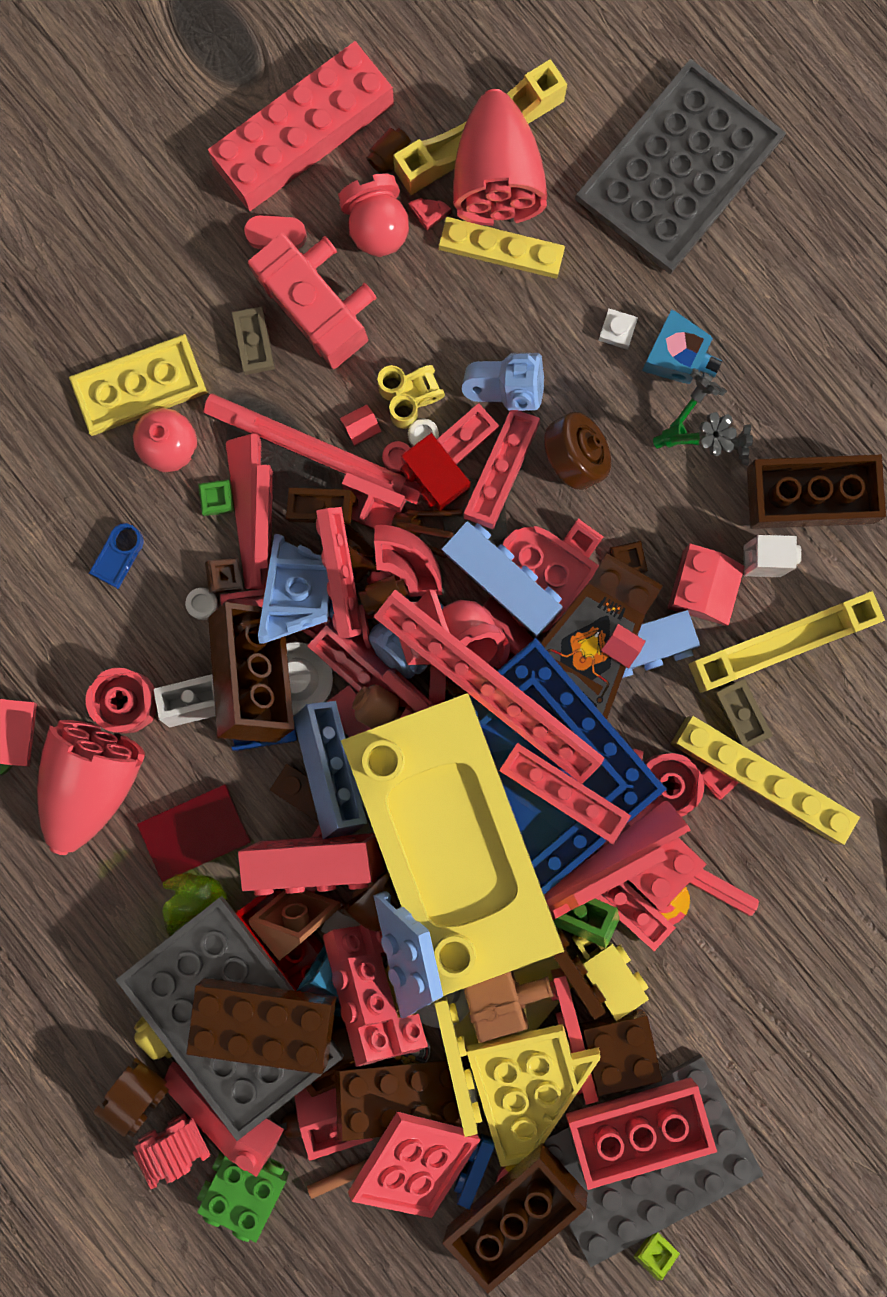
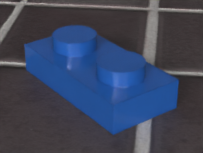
[454,1133,495,1210]

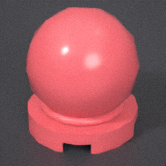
[338,174,409,257]
[442,600,510,668]

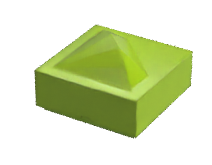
[633,1232,680,1281]

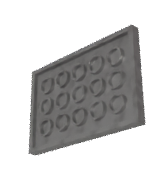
[575,59,786,274]
[116,896,344,1141]
[544,1054,764,1267]

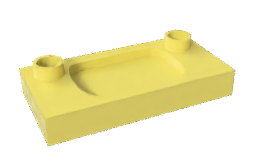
[341,693,564,996]

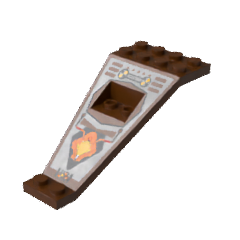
[540,553,663,719]

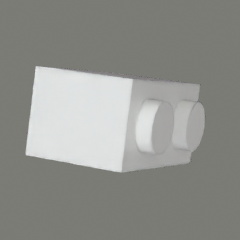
[743,535,801,577]
[154,674,216,727]

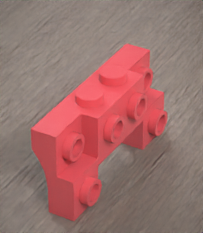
[323,925,428,1067]

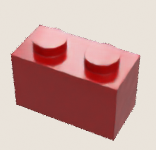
[400,432,471,511]

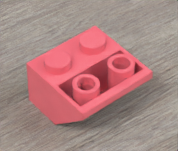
[294,1088,373,1161]

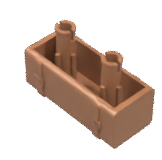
[464,971,554,1043]

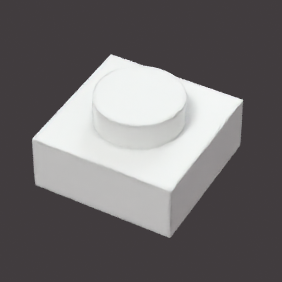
[598,308,638,350]

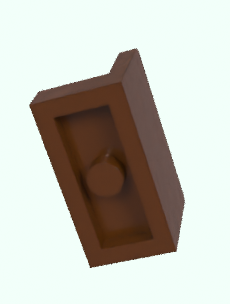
[286,488,358,524]

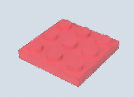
[348,1112,481,1218]

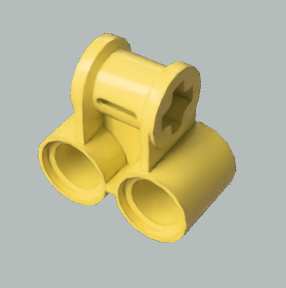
[377,365,445,429]

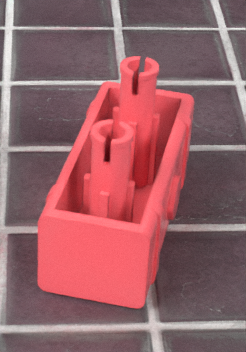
[248,233,377,370]

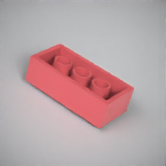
[596,807,707,912]
[238,833,387,896]
[565,1077,717,1190]

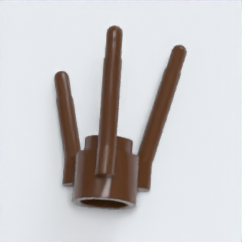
[392,509,463,558]

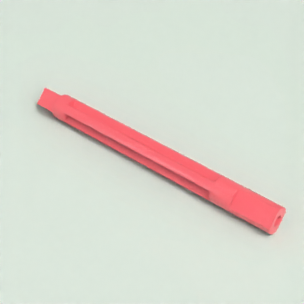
[203,393,423,505]

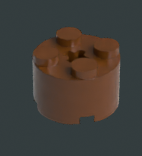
[93,1058,169,1138]

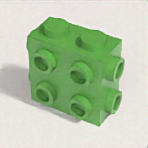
[197,1151,290,1243]

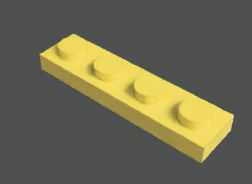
[439,217,565,279]
[434,995,482,1137]

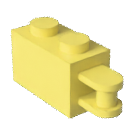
[571,935,649,1021]

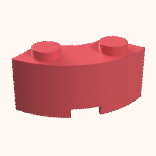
[374,525,442,597]

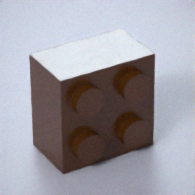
[580,1009,663,1096]

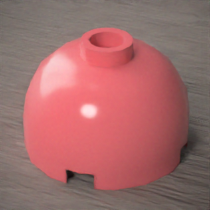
[133,408,197,473]

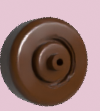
[544,412,611,490]

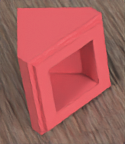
[340,404,381,446]
[563,519,604,558]
[601,624,646,668]

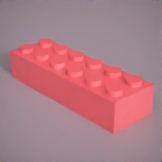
[207,41,394,212]

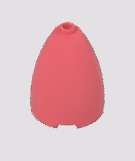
[453,89,547,226]
[37,720,145,855]

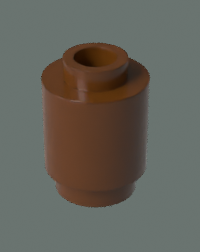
[366,128,411,174]
[359,575,409,616]

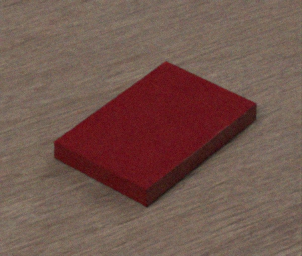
[137,784,251,883]

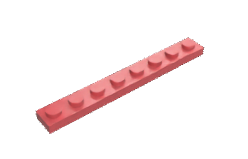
[374,589,605,784]

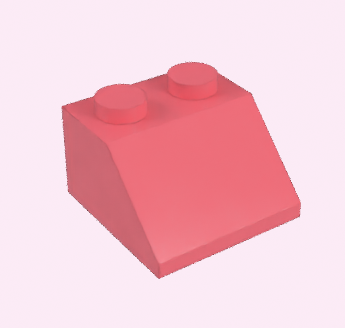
[667,544,745,626]

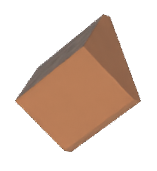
[249,890,341,961]

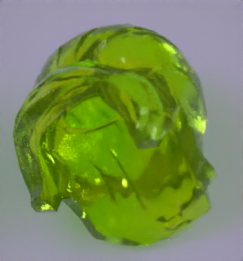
[163,873,227,936]

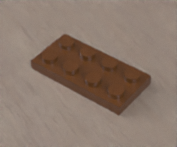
[335,1060,462,1142]

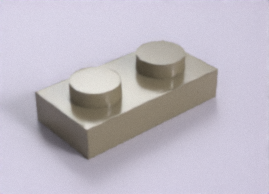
[232,306,275,375]
[714,679,773,748]

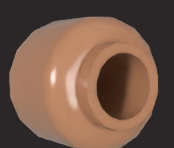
[352,684,402,729]

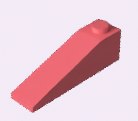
[570,852,676,951]
[164,1062,284,1177]

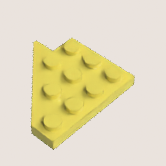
[466,1024,601,1167]

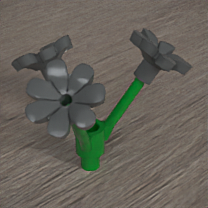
[653,368,753,466]

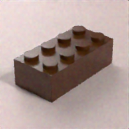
[747,454,886,529]
[208,602,295,743]
[186,978,337,1074]
[442,1143,588,1294]

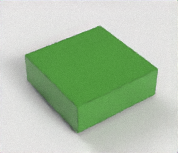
[198,480,235,516]

